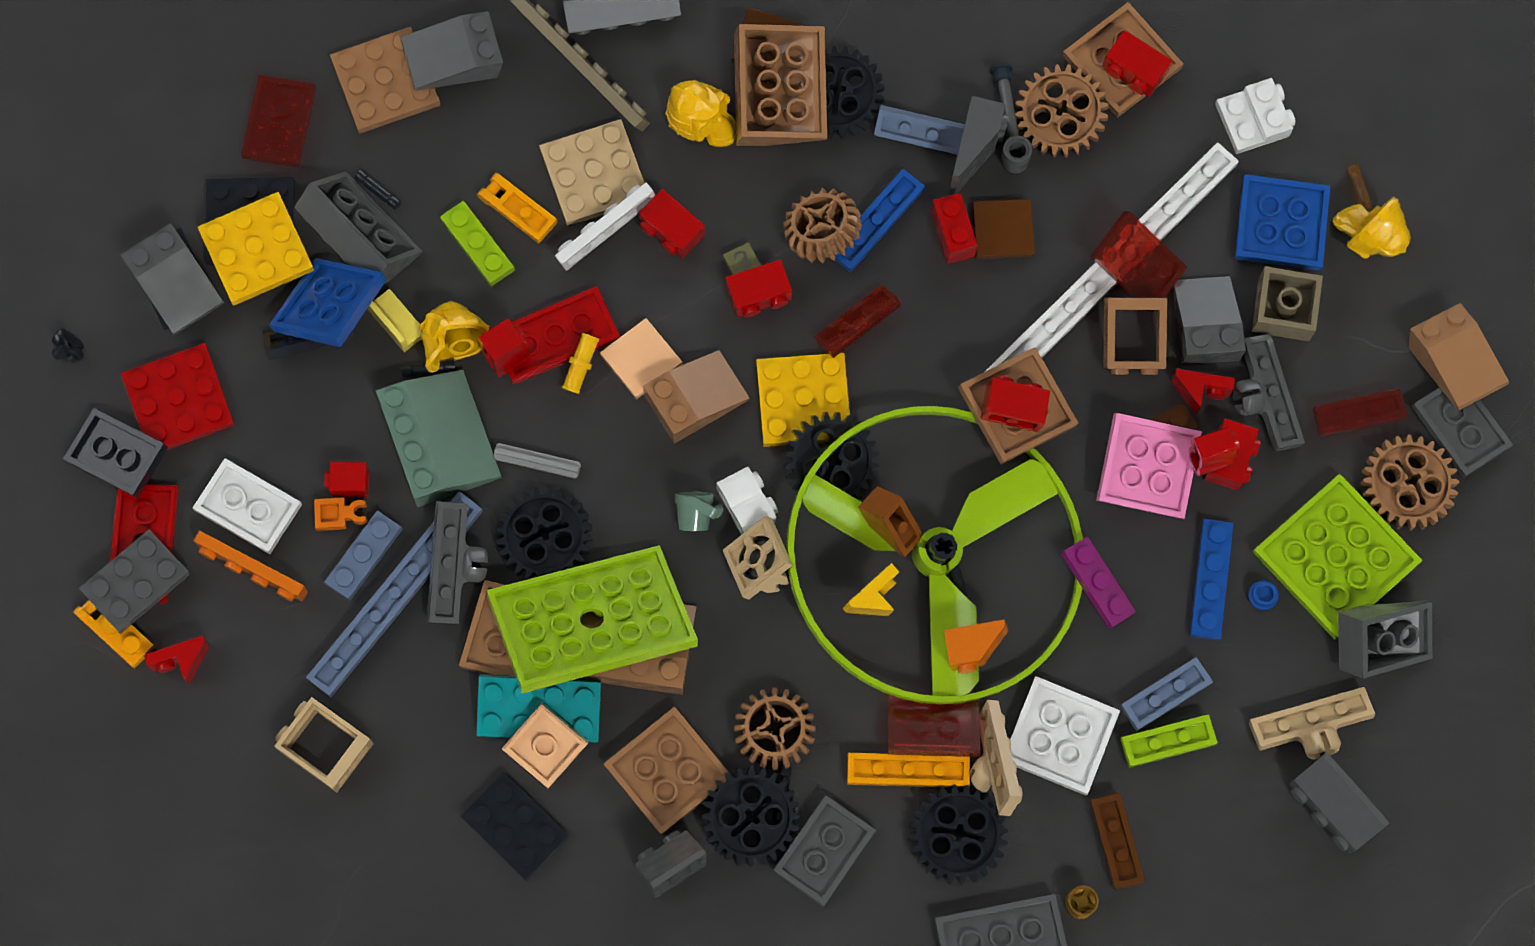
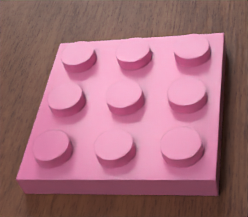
[1096,413,1202,519]

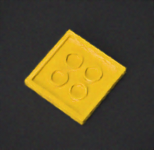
[198,192,315,306]
[756,353,850,447]

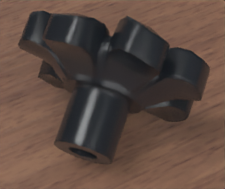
[51,328,84,363]

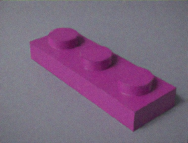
[1060,536,1136,629]

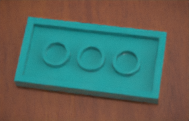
[477,674,601,742]

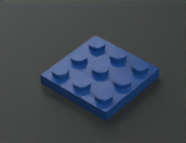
[1234,174,1330,271]
[269,258,387,347]

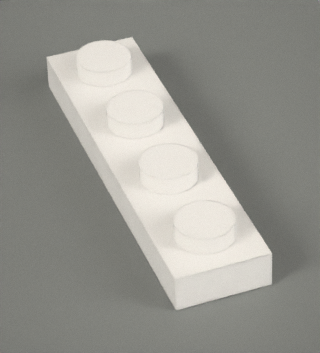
[555,183,655,271]

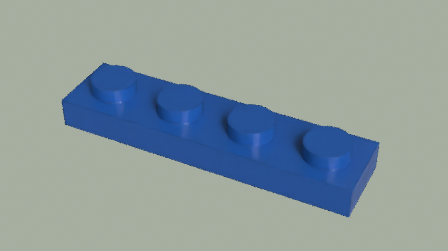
[835,169,925,273]
[1189,519,1234,641]

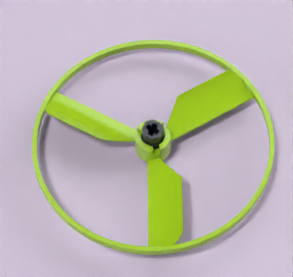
[786,406,1083,704]

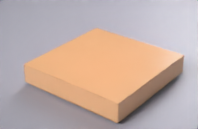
[600,318,683,400]
[502,702,589,788]

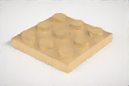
[539,119,645,226]

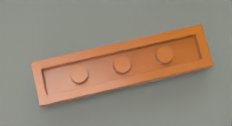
[193,530,308,602]

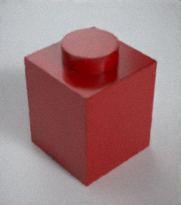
[324,462,369,498]

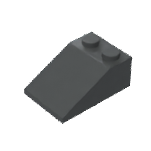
[401,11,503,91]
[948,96,1009,196]
[121,223,224,335]
[1172,276,1246,365]
[1338,600,1433,679]
[635,830,707,898]

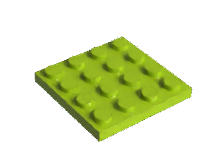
[1253,474,1423,640]

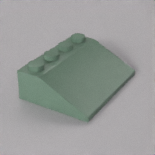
[376,370,502,507]

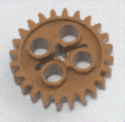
[1015,64,1108,158]
[1360,435,1459,531]

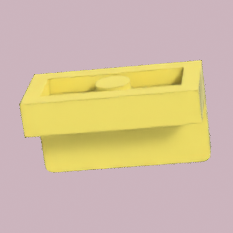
[367,289,422,353]

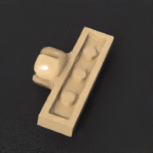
[1249,687,1375,760]
[970,700,1023,816]

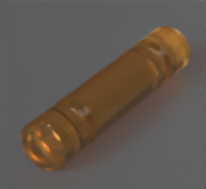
[1347,164,1373,213]

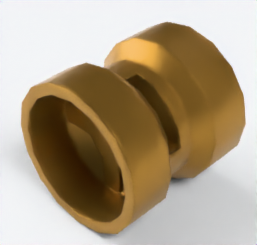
[1065,885,1099,919]

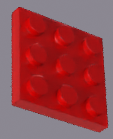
[121,343,235,450]

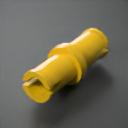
[561,333,600,394]

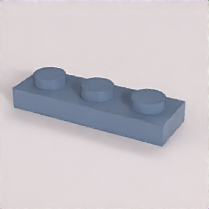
[874,105,965,155]
[324,510,403,601]
[1120,657,1213,731]

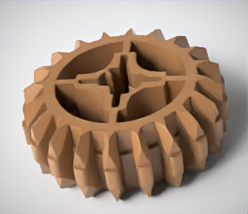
[783,187,862,264]
[734,688,816,770]

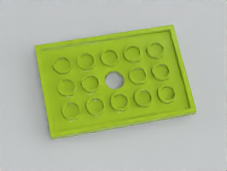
[487,545,698,694]

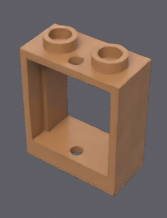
[1103,298,1167,375]

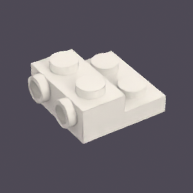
[1215,78,1295,154]

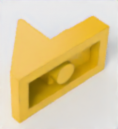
[842,563,899,616]

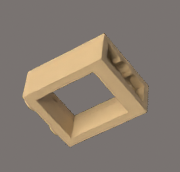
[274,697,374,793]

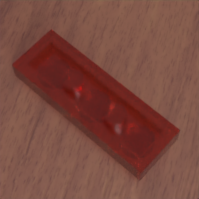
[814,284,902,358]
[1313,388,1408,437]

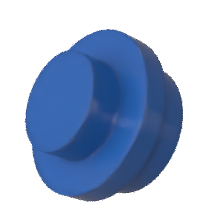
[1248,580,1279,610]

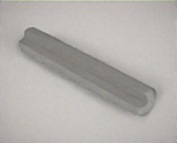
[494,443,581,479]

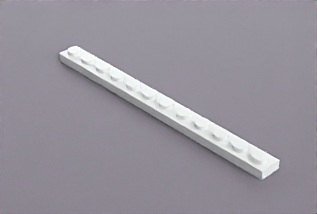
[985,142,1239,372]

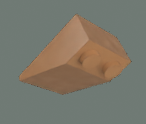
[1408,303,1509,411]
[643,350,750,444]

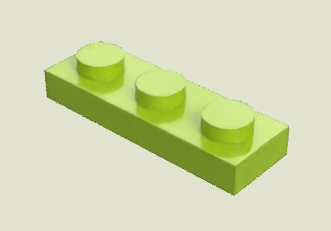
[440,200,515,287]
[1120,714,1217,768]

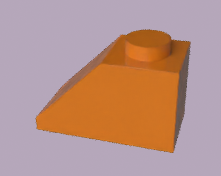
[944,619,1008,674]

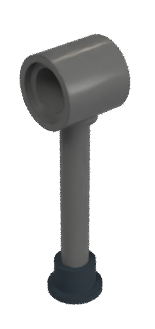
[990,63,1032,174]

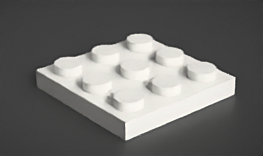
[1010,676,1120,796]

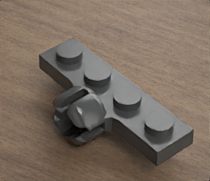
[1232,334,1305,452]
[427,501,488,624]

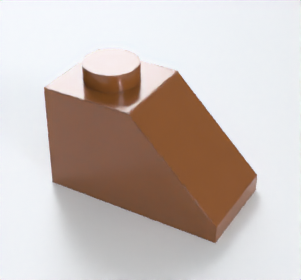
[858,486,923,557]

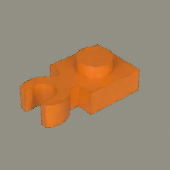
[314,497,367,531]

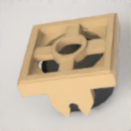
[723,516,793,600]

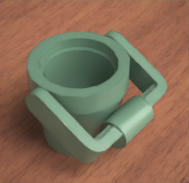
[675,491,724,531]

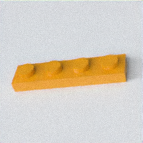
[847,753,970,788]

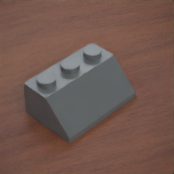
[1288,752,1390,854]

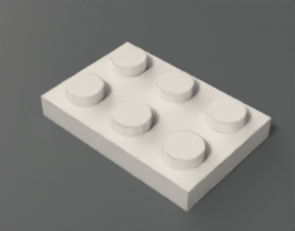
[193,458,302,554]

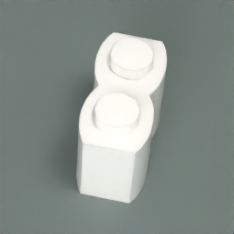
[716,467,778,535]

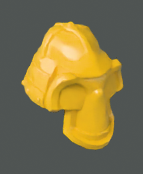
[665,80,736,147]
[1333,196,1411,259]
[419,301,489,373]

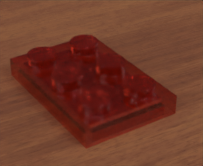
[241,75,317,168]
[1090,211,1187,312]
[888,694,980,757]

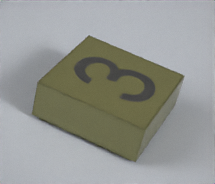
[723,242,761,275]

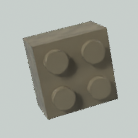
[1251,266,1323,342]

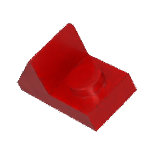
[1171,369,1235,414]
[144,635,209,684]

